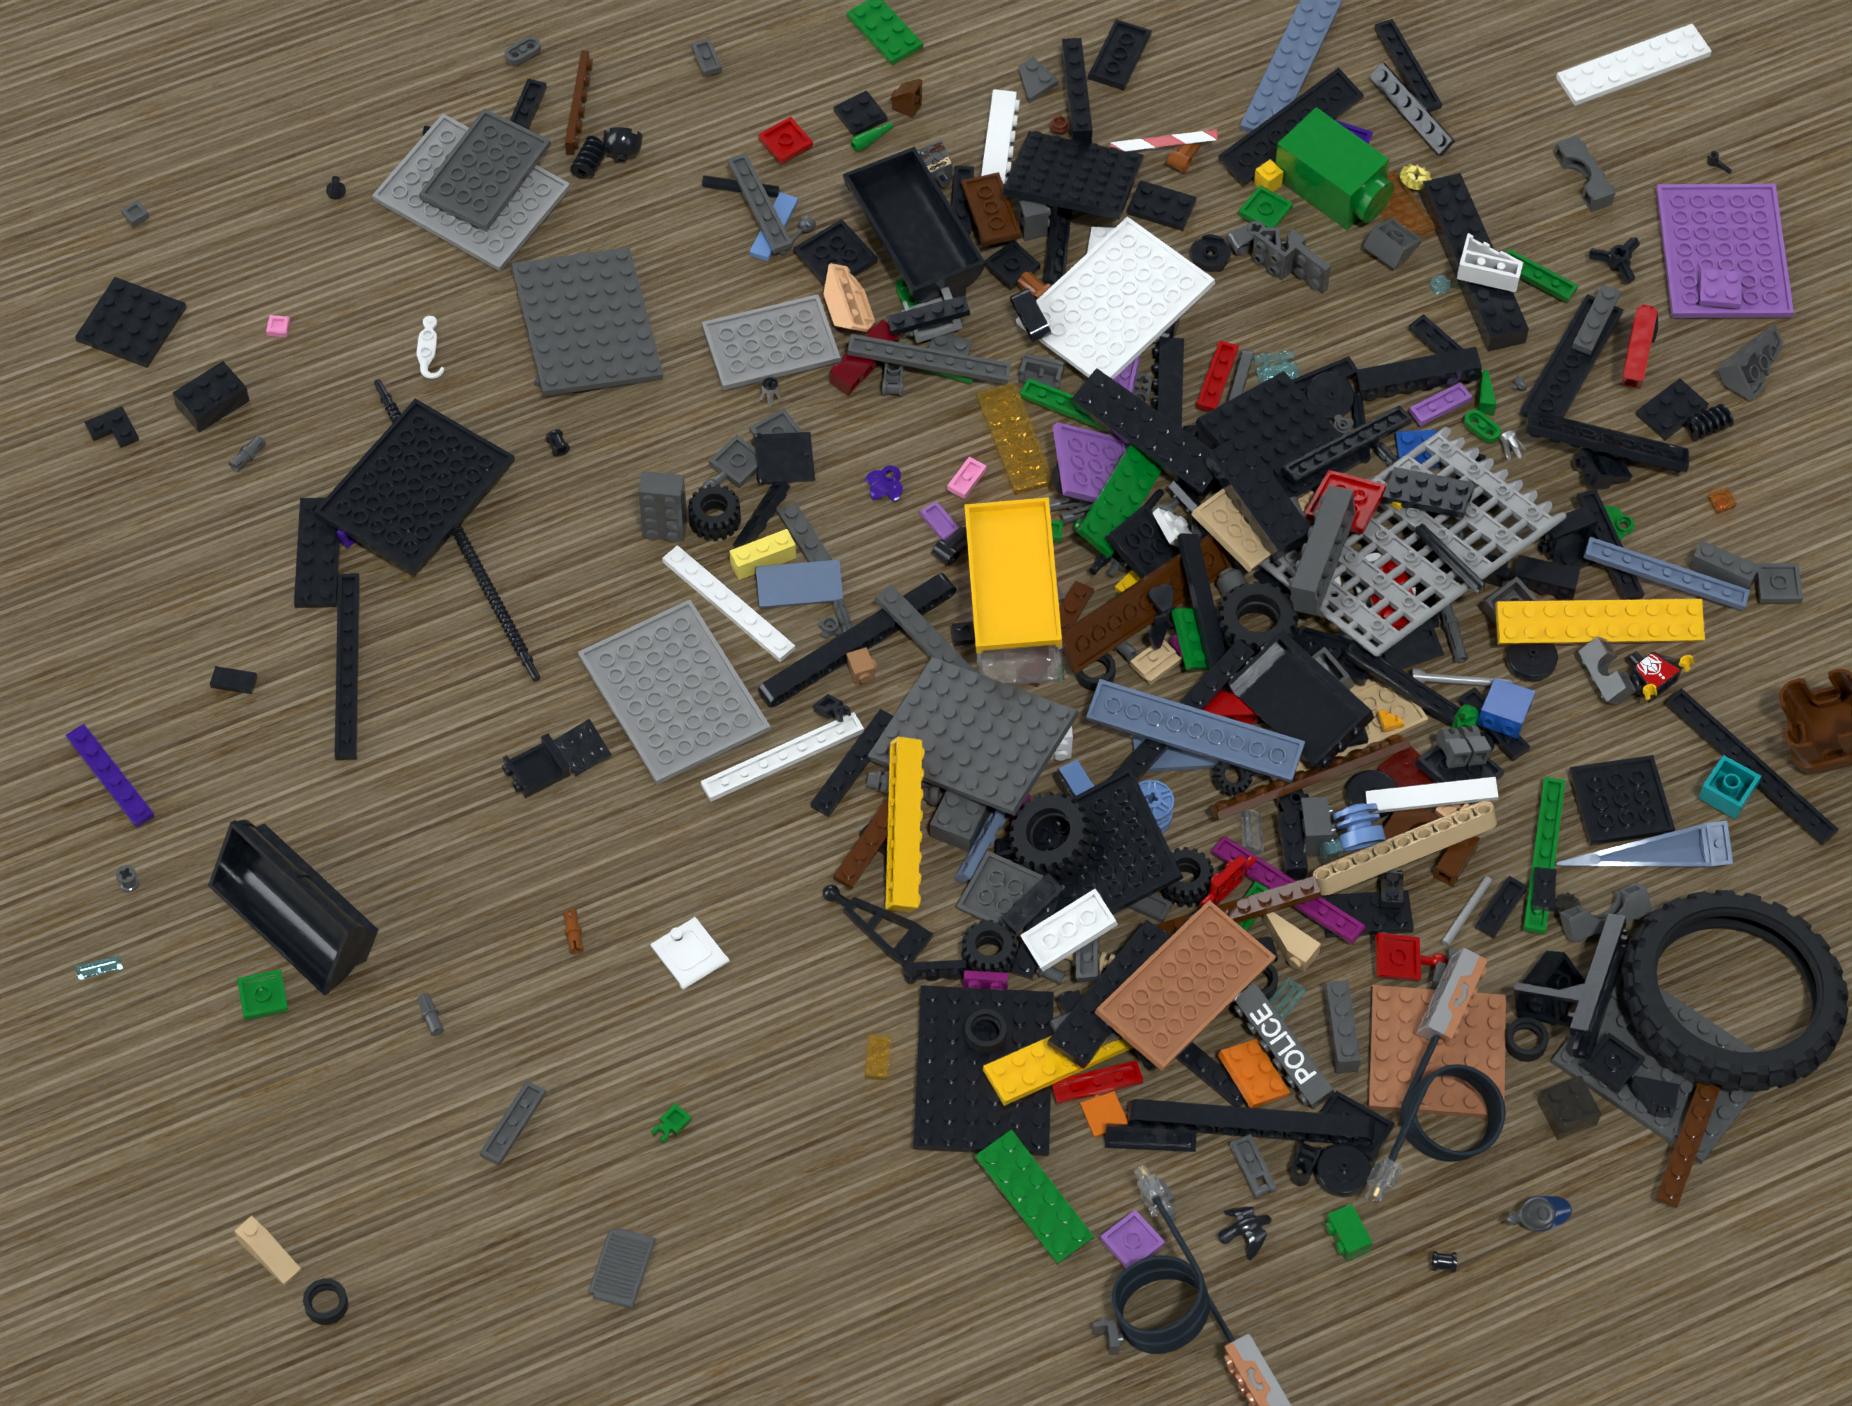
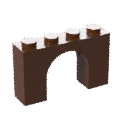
[1384,808,1480,887]

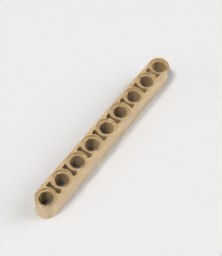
[1313,801,1497,895]

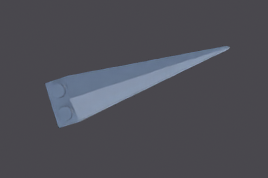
[1555,821,1733,867]

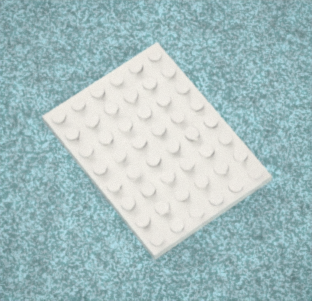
[1016,217,1215,379]

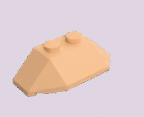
[823,263,875,332]

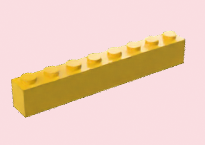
[885,736,924,913]

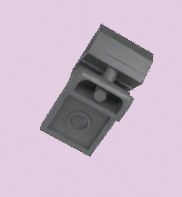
[1252,227,1331,294]

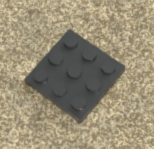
[956,850,1044,932]

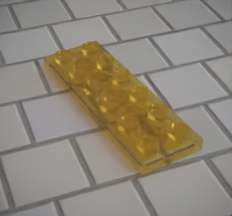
[976,383,1051,495]

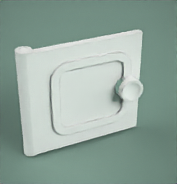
[650,917,730,990]

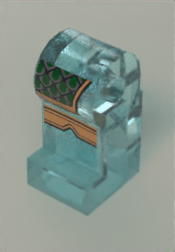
[1318,838,1344,866]

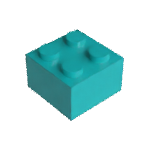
[1698,755,1761,820]

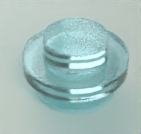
[1430,275,1451,295]

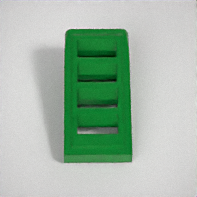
[1478,369,1496,416]

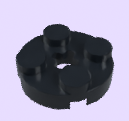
[1191,234,1231,272]

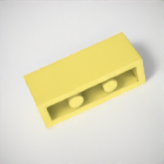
[730,529,796,580]

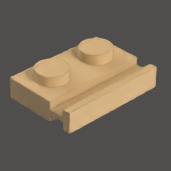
[1130,640,1182,685]

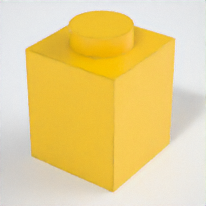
[1254,160,1283,192]

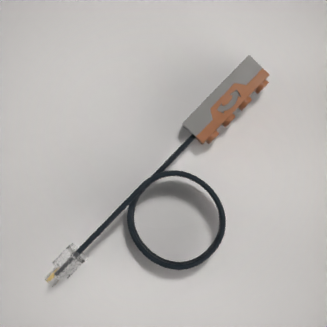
[1365,948,1506,1203]
[1112,1165,1291,1406]

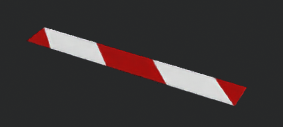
[1110,129,1218,151]

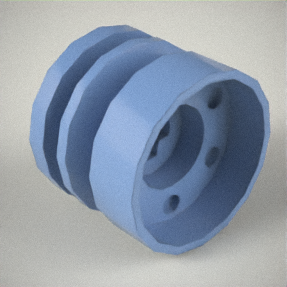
[1139,780,1174,833]
[1333,803,1386,851]

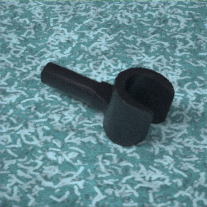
[1707,151,1732,174]

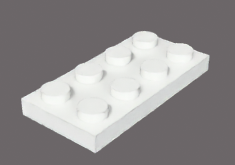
[1020,889,1118,971]

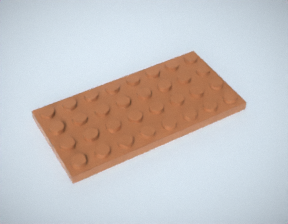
[1095,900,1276,1071]

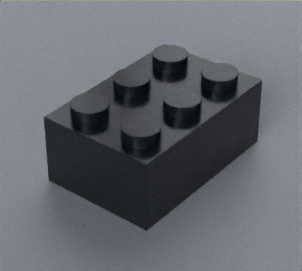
[173,361,250,433]

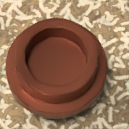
[1050,115,1069,134]

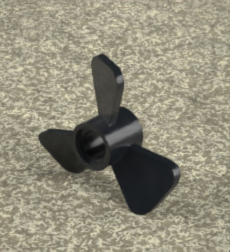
[1147,584,1177,650]

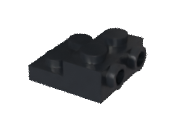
[1574,448,1632,489]

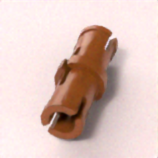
[563,909,584,955]

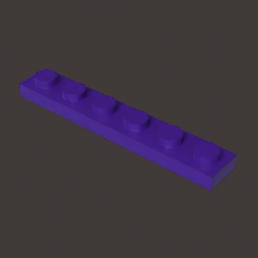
[66,724,155,828]

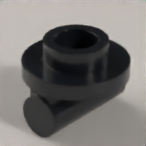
[326,176,346,199]

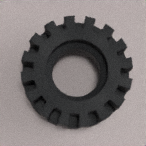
[1212,761,1254,797]

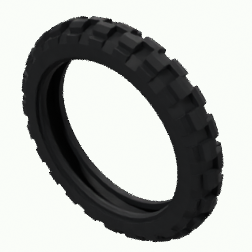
[1621,890,1849,1092]

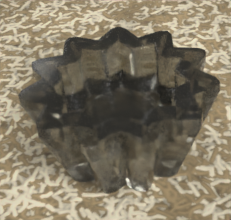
[1554,892,1581,920]

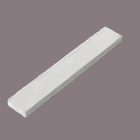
[1365,777,1498,814]

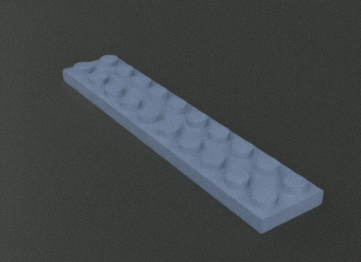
[1240,0,1343,133]
[1086,679,1305,783]

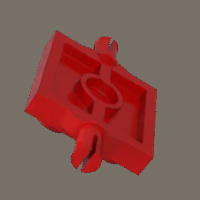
[1200,855,1257,906]

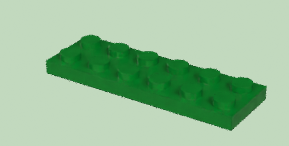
[1076,445,1162,558]
[975,1129,1094,1265]

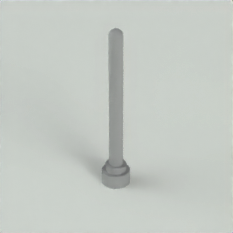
[1411,668,1513,686]

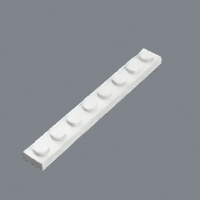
[662,545,795,662]
[701,712,864,802]

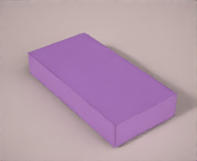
[919,501,959,540]

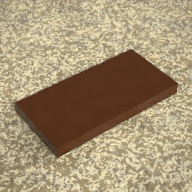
[961,172,1021,246]

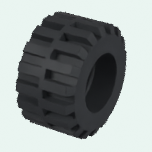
[688,484,741,541]
[1160,847,1214,907]
[961,919,1017,974]

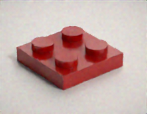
[758,116,813,164]

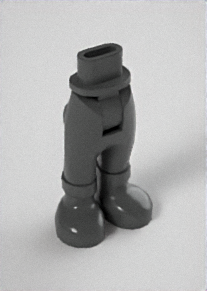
[867,770,942,806]

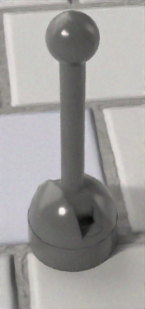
[780,215,816,255]

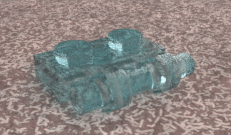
[1253,350,1300,384]

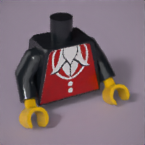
[1628,651,1695,703]

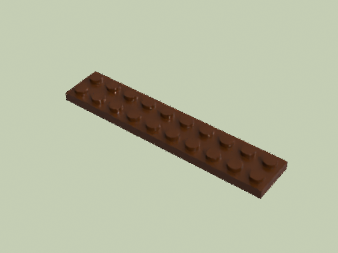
[1061,534,1232,673]

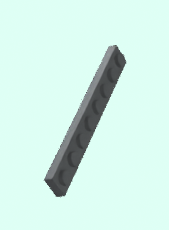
[847,334,1011,384]

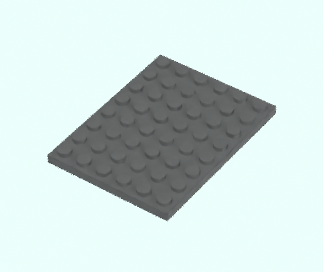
[511,247,664,396]
[868,657,1079,816]
[1551,973,1757,1165]

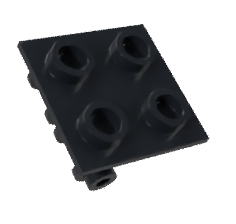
[553,718,612,777]

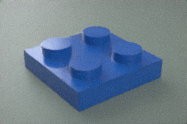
[1395,430,1441,469]

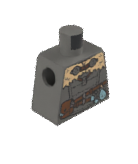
[917,140,952,188]

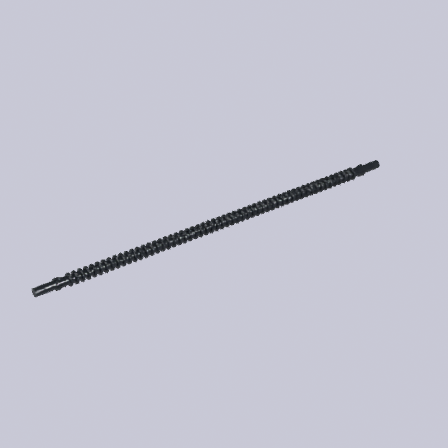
[374,379,541,682]

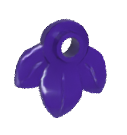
[865,465,903,503]

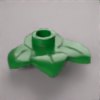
[1604,506,1635,542]

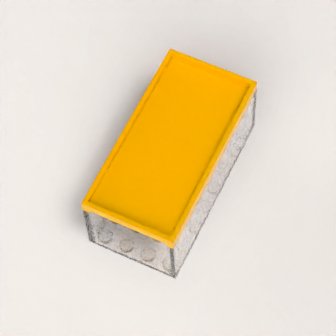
[964,497,1064,685]

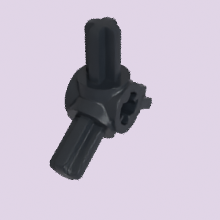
[1589,237,1640,284]

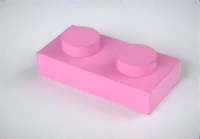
[947,457,987,499]

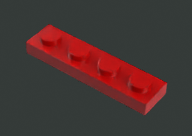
[1196,340,1239,412]
[1051,1060,1143,1105]

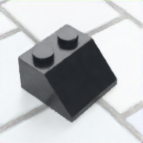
[1523,950,1585,1007]

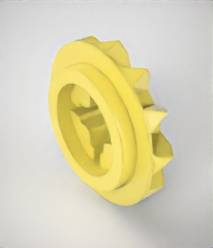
[1400,164,1432,190]

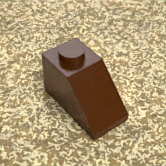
[891,79,922,118]

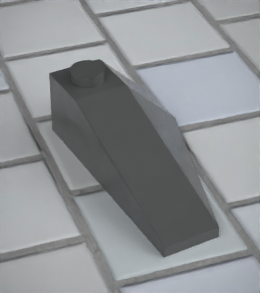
[1718,325,1783,401]

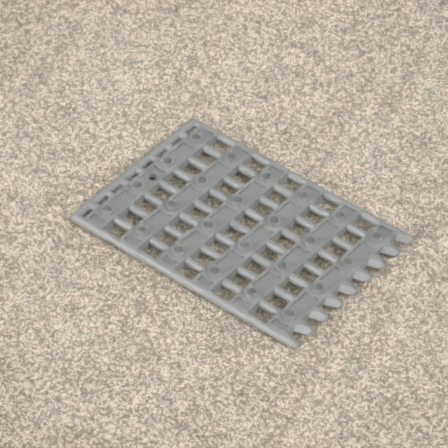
[1260,427,1566,656]

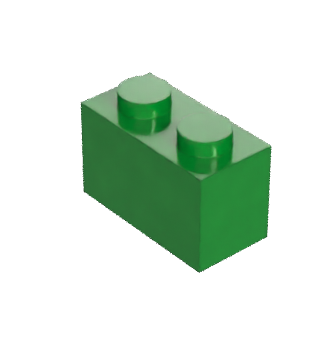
[1324,1204,1373,1262]

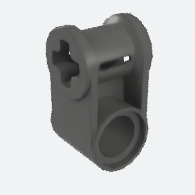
[1226,221,1265,255]
[882,362,904,397]

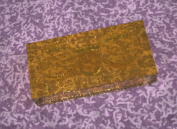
[865,1035,891,1080]

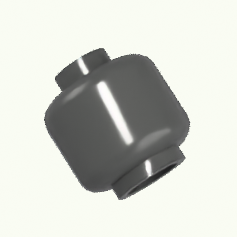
[1217,567,1246,596]

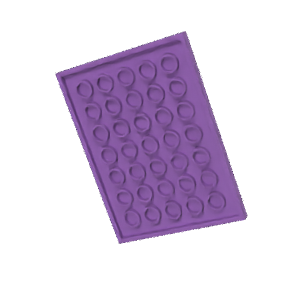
[1656,184,1794,318]

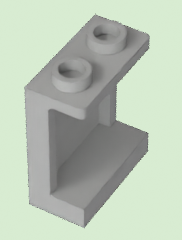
[901,287,962,343]

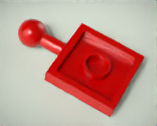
[1375,933,1448,982]

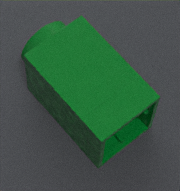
[1276,107,1394,230]

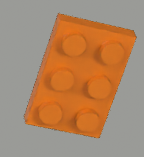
[1218,1038,1290,1108]

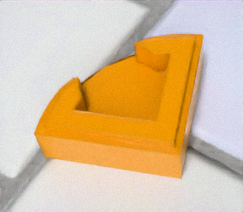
[1377,710,1404,732]

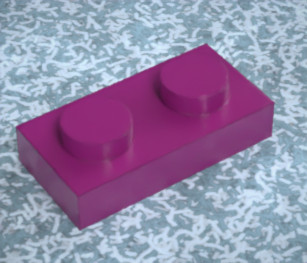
[963,970,1008,990]

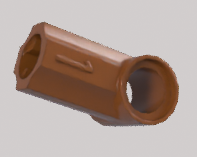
[1166,142,1201,173]
[1017,271,1052,300]

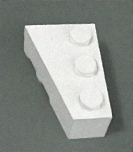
[1457,233,1523,292]

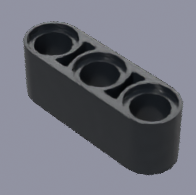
[1010,288,1052,342]

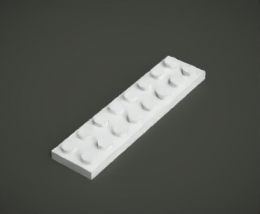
[1556,24,1712,106]

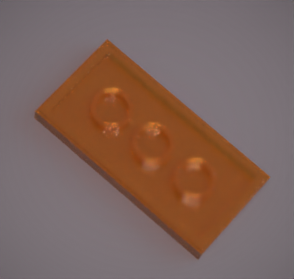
[1380,170,1436,237]

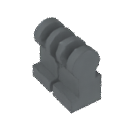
[1436,725,1492,768]

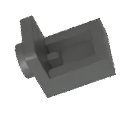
[1092,1318,1123,1356]

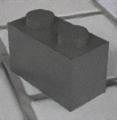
[1019,200,1051,241]

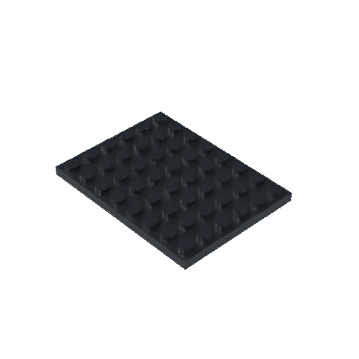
[314,398,515,575]
[913,985,1054,1156]

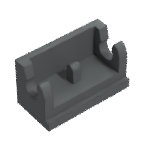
[1019,353,1064,390]

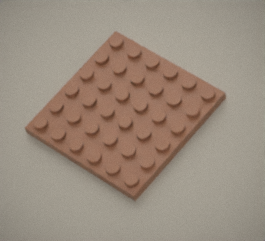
[1368,985,1506,1118]

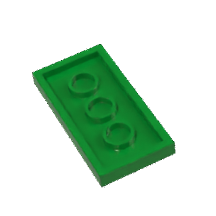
[847,0,923,66]

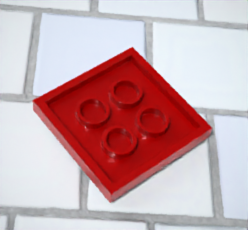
[1305,470,1386,534]

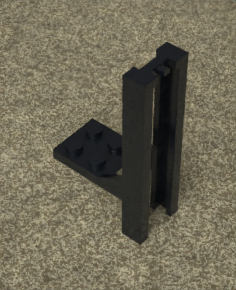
[1514,913,1628,1059]

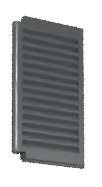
[588,1228,656,1309]

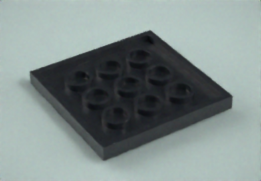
[75,277,187,368]
[1569,755,1675,846]

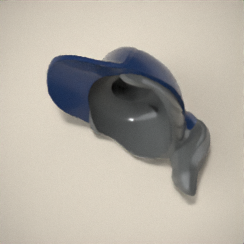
[1506,1196,1572,1231]

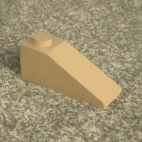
[1263,912,1321,972]
[235,1216,301,1286]

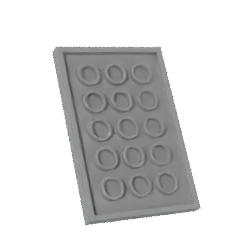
[702,294,841,391]

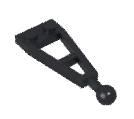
[823,884,933,967]

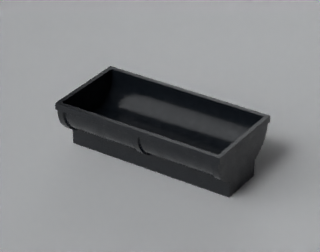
[843,146,986,303]
[208,819,379,996]

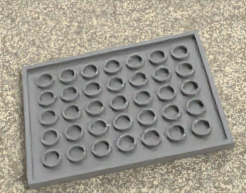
[372,114,571,272]
[578,599,771,785]

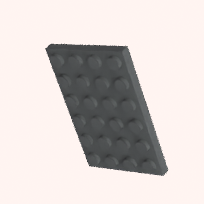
[419,109,551,231]

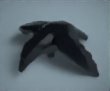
[1218,1206,1272,1261]

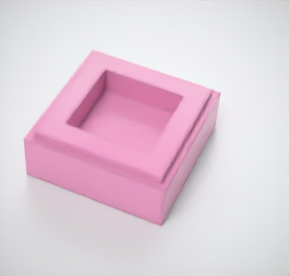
[266,315,290,337]

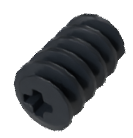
[570,135,607,178]
[1686,404,1734,441]

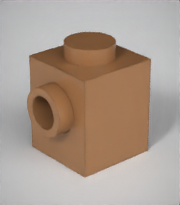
[846,647,877,685]

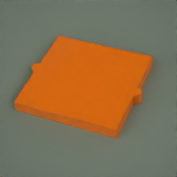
[1080,1091,1127,1138]

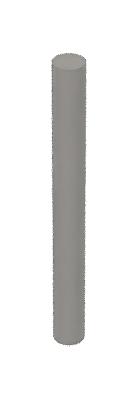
[1441,876,1492,947]

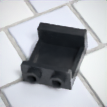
[502,733,570,799]

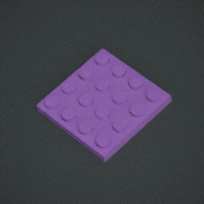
[1053,422,1128,502]

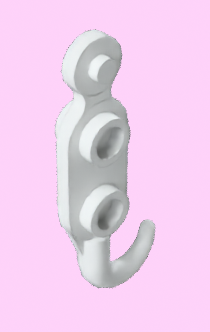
[417,316,444,379]

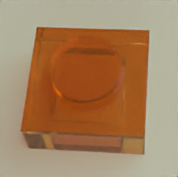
[1708,487,1737,514]

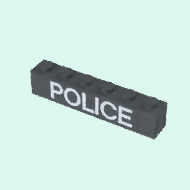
[1233,983,1335,1109]

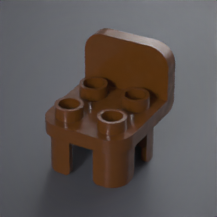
[1779,669,1852,774]

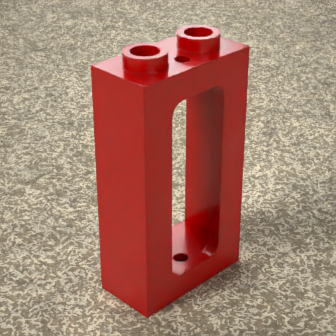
[1620,304,1658,389]

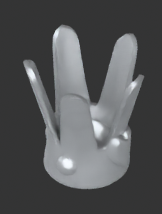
[760,377,781,406]
[1500,431,1526,461]

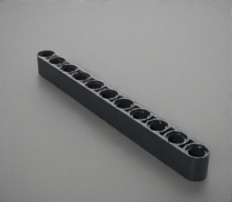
[758,573,957,708]
[1127,1099,1375,1146]

